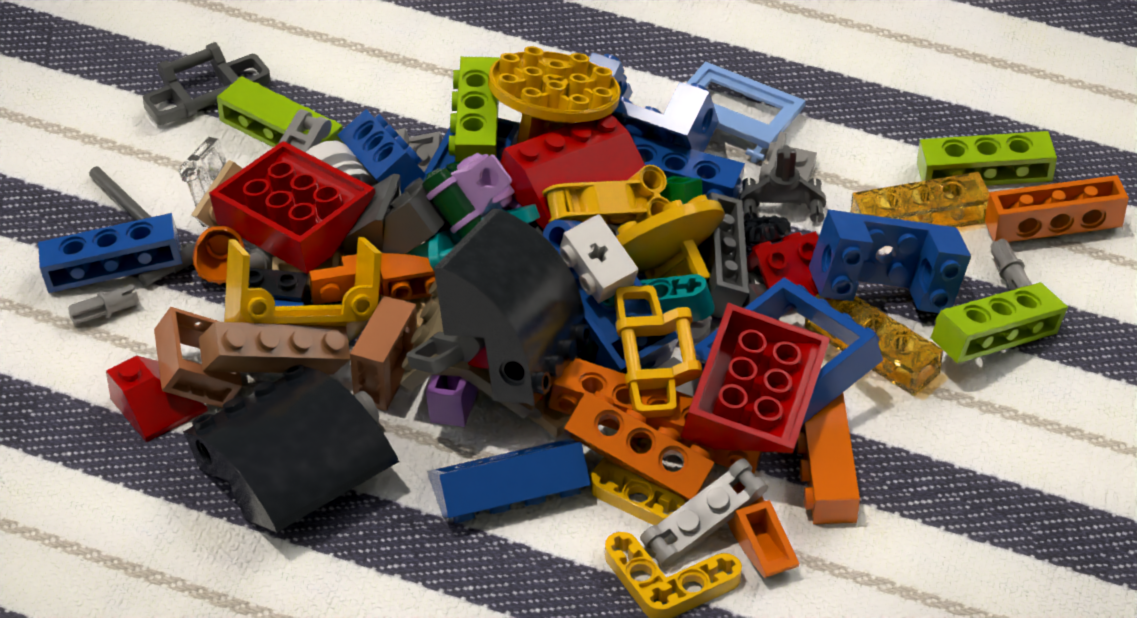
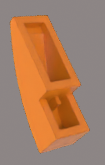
[727,482,800,578]

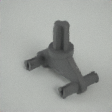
[739,145,826,223]

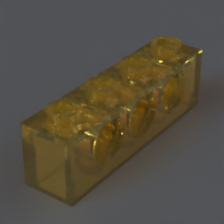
[850,172,989,228]
[804,294,943,397]

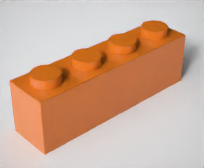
[796,393,860,524]

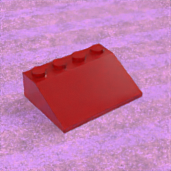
[500,114,645,229]
[209,141,376,274]
[680,303,830,453]

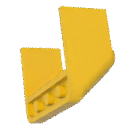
[224,237,382,341]

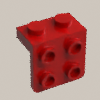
[747,231,829,311]

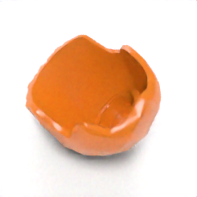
[193,226,245,285]

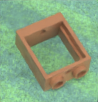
[350,296,417,411]
[154,306,242,408]

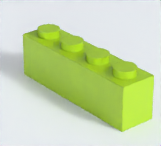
[217,76,344,147]

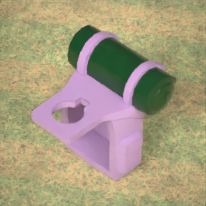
[421,153,515,240]

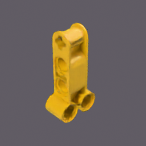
[542,165,670,224]

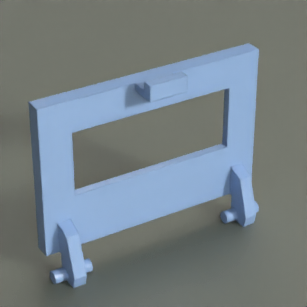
[686,61,806,164]

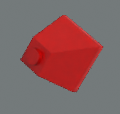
[106,355,208,442]

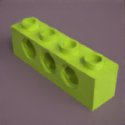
[449,56,500,162]
[917,131,1057,190]
[930,282,1068,363]

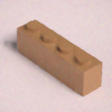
[199,322,350,375]

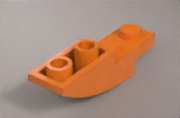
[309,253,436,305]

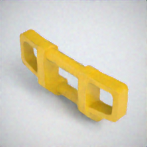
[614,285,703,418]

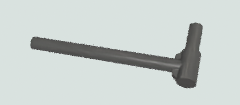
[89,166,196,287]

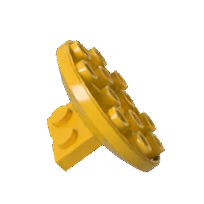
[488,46,621,144]
[615,195,725,280]

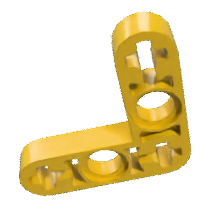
[591,437,685,525]
[605,532,742,618]

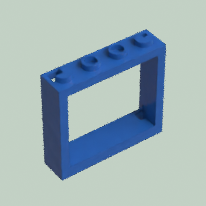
[694,278,883,425]

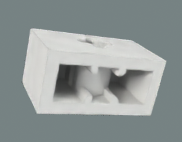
[559,214,639,304]

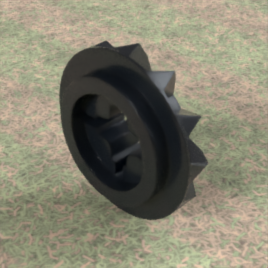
[744,215,791,244]

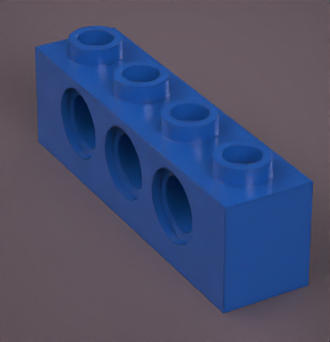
[337,109,426,194]
[630,133,745,199]
[38,213,182,293]

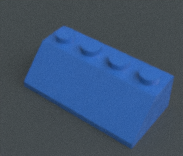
[427,439,591,523]

